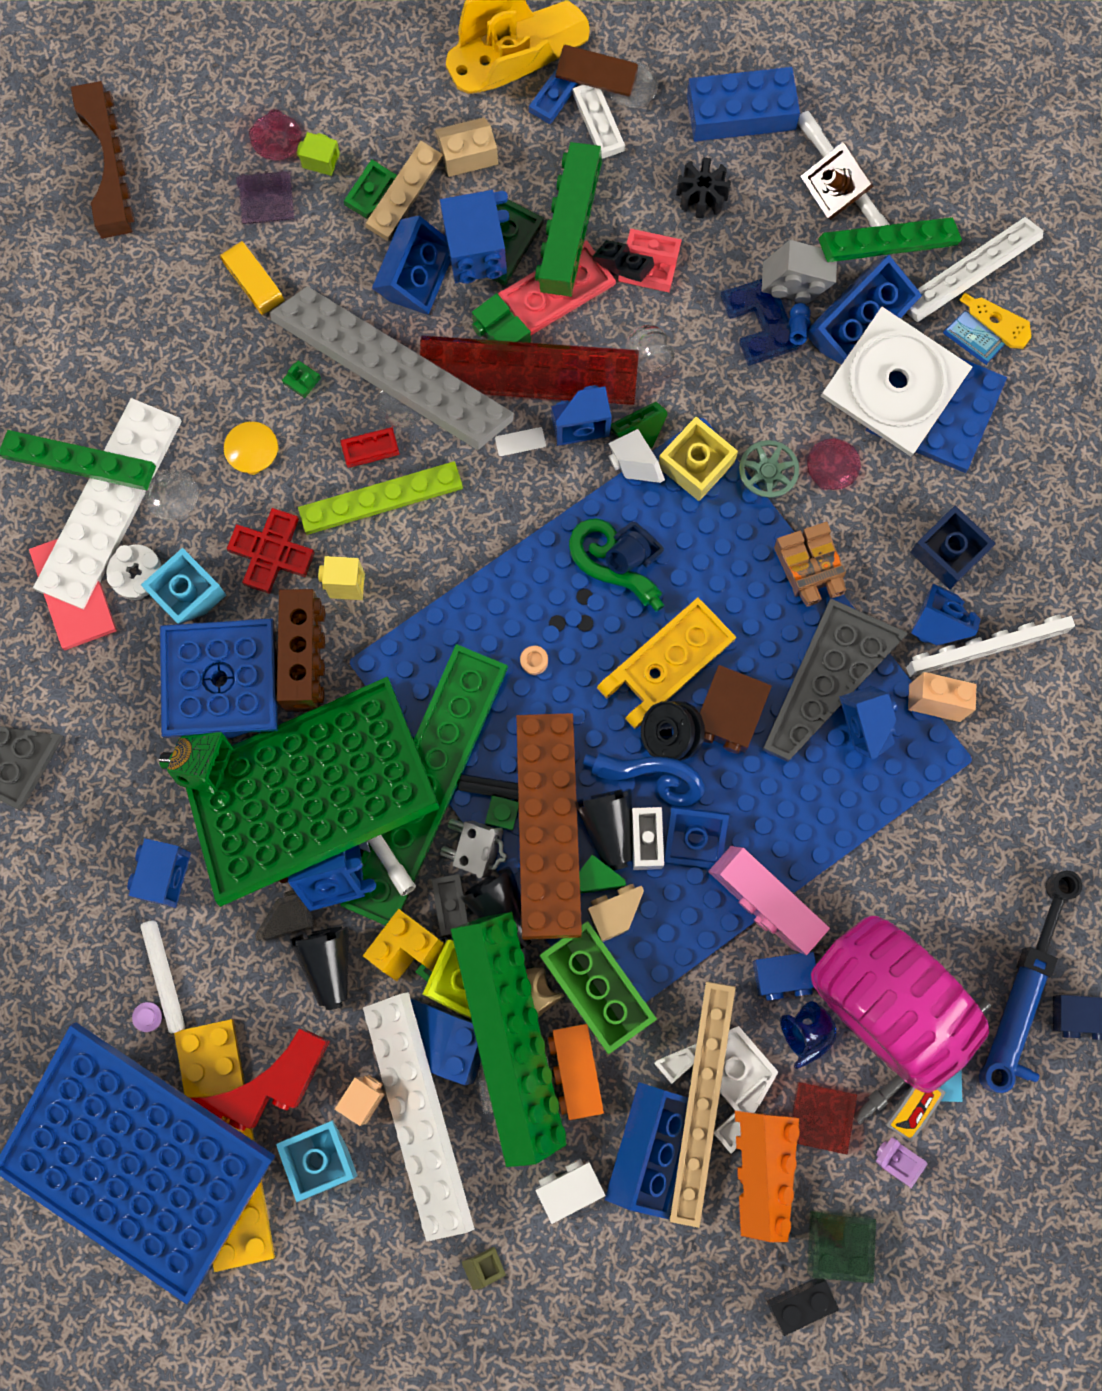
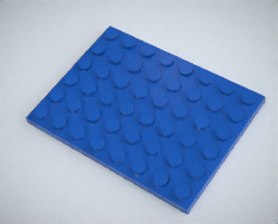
[0,1022,275,1304]

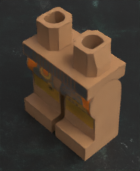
[774,521,846,607]

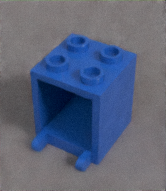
[440,190,509,284]
[288,845,376,911]

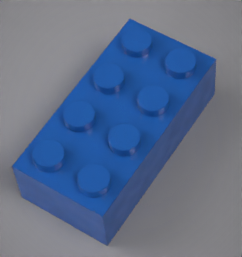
[687,67,800,142]

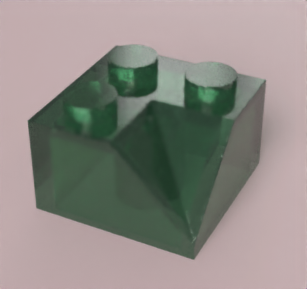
[807,1211,876,1283]

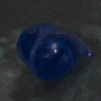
[780,1001,837,1069]

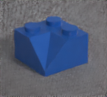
[551,385,612,446]
[839,686,897,759]
[127,838,191,908]

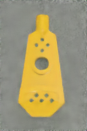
[959,293,1031,349]

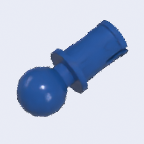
[789,303,811,345]

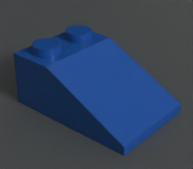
[410,998,481,1085]

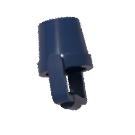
[605,522,664,574]

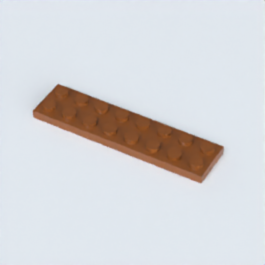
[516,713,582,940]

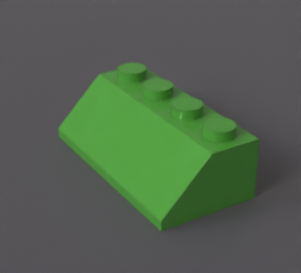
[539,921,657,1055]

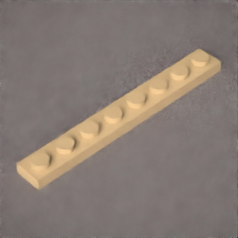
[670,981,736,1228]

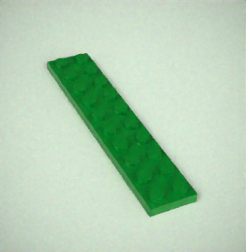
[340,644,509,926]

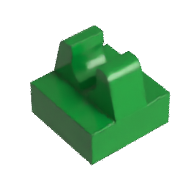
[282,360,321,399]

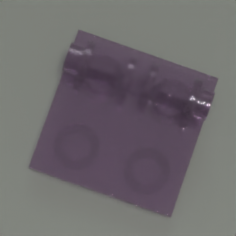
[236,170,294,224]

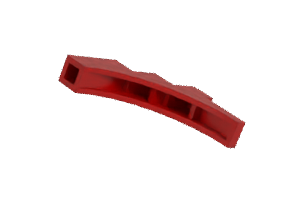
[189,1028,330,1131]

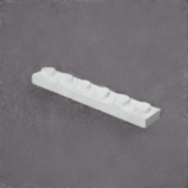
[906,217,1043,323]
[906,615,1075,677]

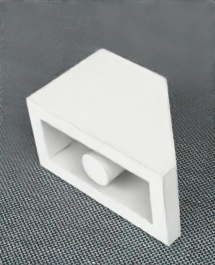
[609,429,665,483]

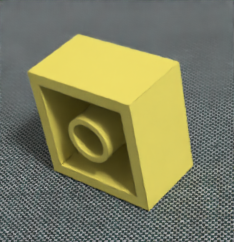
[659,417,738,501]

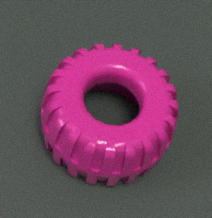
[811,915,989,1093]

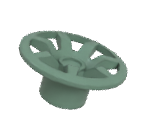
[739,440,799,498]

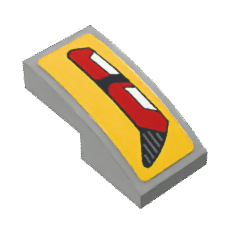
[885,1086,946,1142]

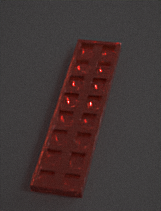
[420,335,639,405]

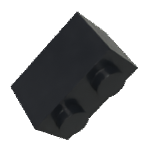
[766,1276,839,1336]

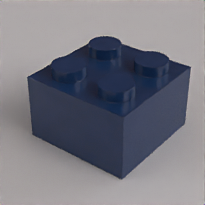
[910,506,996,590]

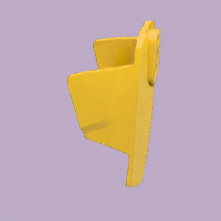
[446,0,590,94]

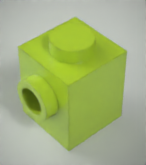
[297,132,340,176]

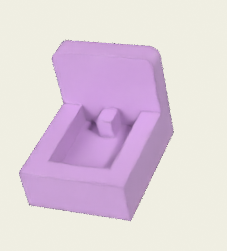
[876,1137,928,1188]

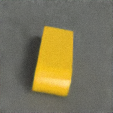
[219,241,285,315]

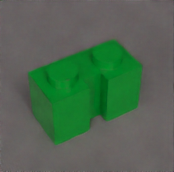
[471,293,531,361]

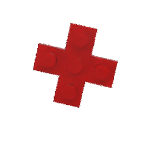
[227,508,315,594]

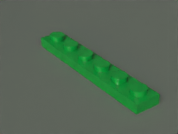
[818,217,962,263]
[0,430,156,491]

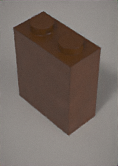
[700,665,772,754]

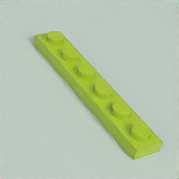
[298,461,463,535]

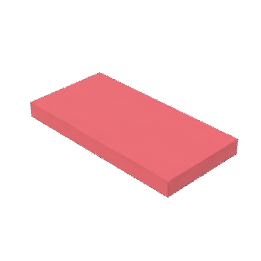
[498,240,616,335]
[29,539,117,651]

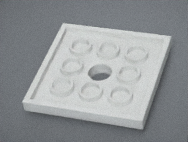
[821,307,972,457]

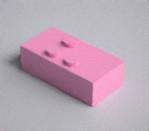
[708,846,830,955]

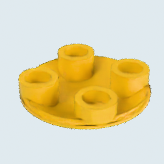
[224,422,279,475]

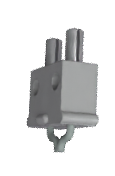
[440,819,507,879]

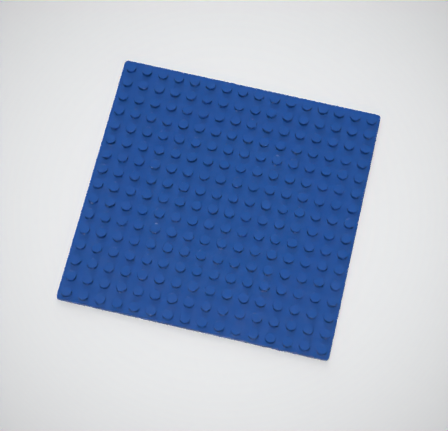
[350,418,972,1003]

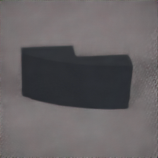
[592,240,655,282]

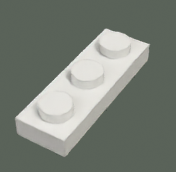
[573,85,625,159]

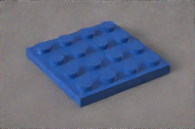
[865,356,1007,473]

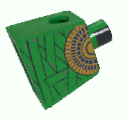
[159,732,233,794]

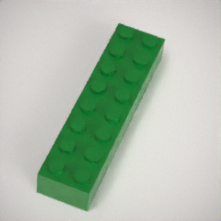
[451,912,567,1167]

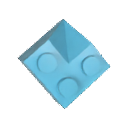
[141,547,227,624]
[276,1121,358,1202]

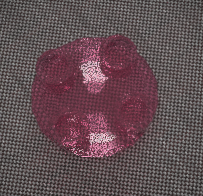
[249,109,302,161]
[807,438,861,490]

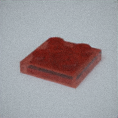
[791,1082,857,1155]

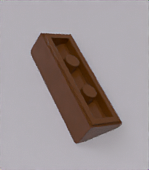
[556,45,638,97]

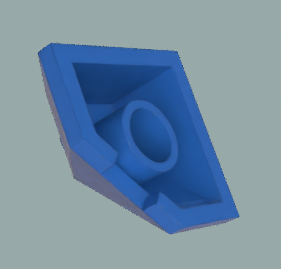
[911,584,981,646]

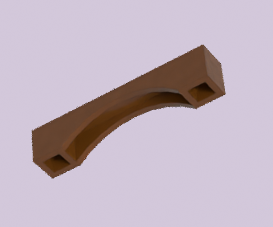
[71,81,135,239]

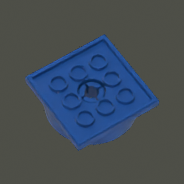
[160,618,278,739]

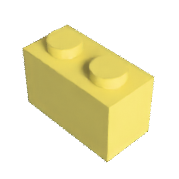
[318,556,365,600]

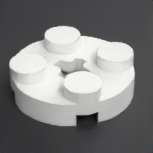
[107,545,162,600]

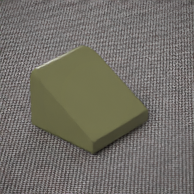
[461,1247,506,1290]

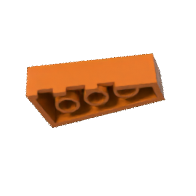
[735,1111,799,1242]

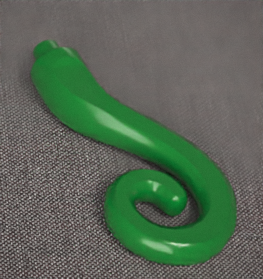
[569,518,664,612]

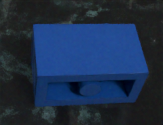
[753,951,816,1001]

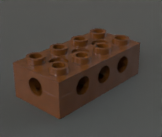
[277,589,326,712]

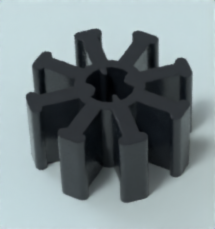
[676,158,731,218]

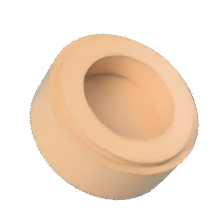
[520,646,548,675]

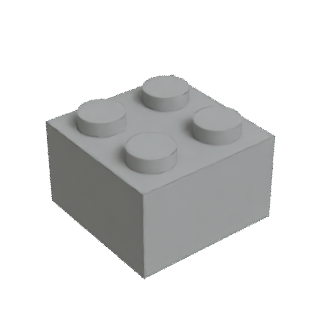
[762,240,837,304]

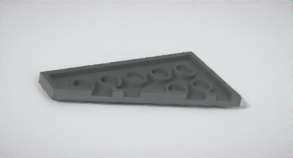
[762,599,908,762]

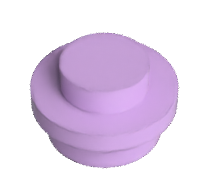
[132,1002,162,1032]

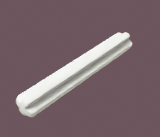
[140,920,185,1034]

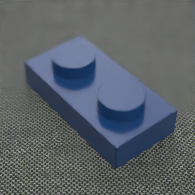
[529,68,578,125]

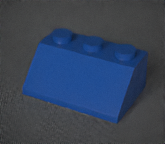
[372,215,451,314]

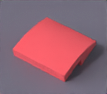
[618,229,682,293]

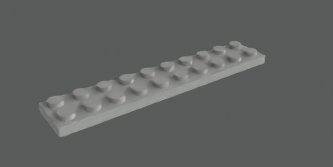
[270,286,514,450]

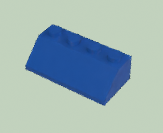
[807,255,923,365]
[605,1082,688,1219]

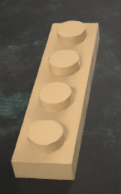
[365,141,443,241]

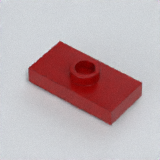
[340,427,400,468]

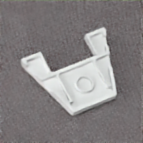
[654,1026,778,1153]

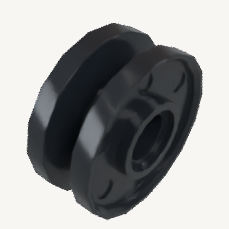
[641,701,705,761]

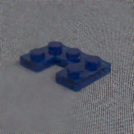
[721,279,799,366]

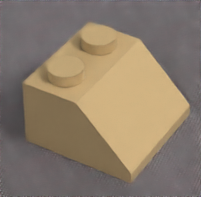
[435,117,498,177]

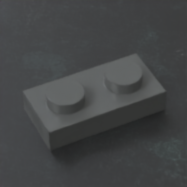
[431,874,468,937]

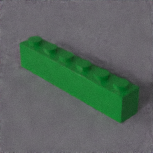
[535,142,602,297]

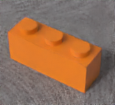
[548,1024,604,1120]

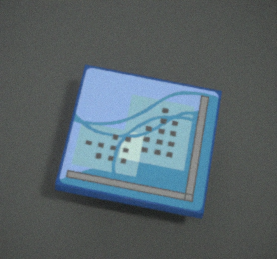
[943,310,1006,365]

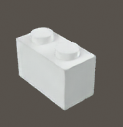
[632,807,664,870]
[535,1158,605,1224]

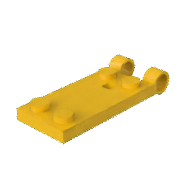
[597,597,736,729]

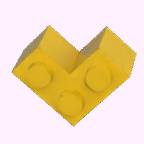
[363,909,444,981]

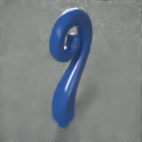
[583,752,705,807]

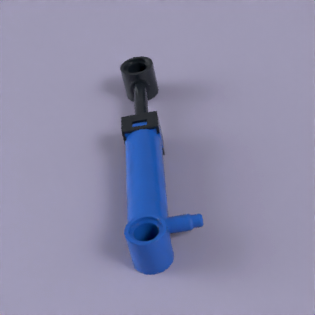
[979,870,1083,1093]

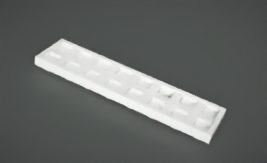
[33,398,182,610]
[363,992,475,1242]

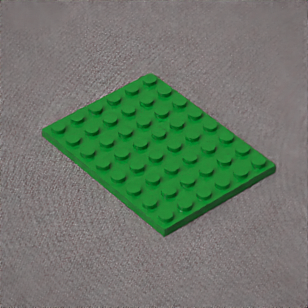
[186,676,440,907]

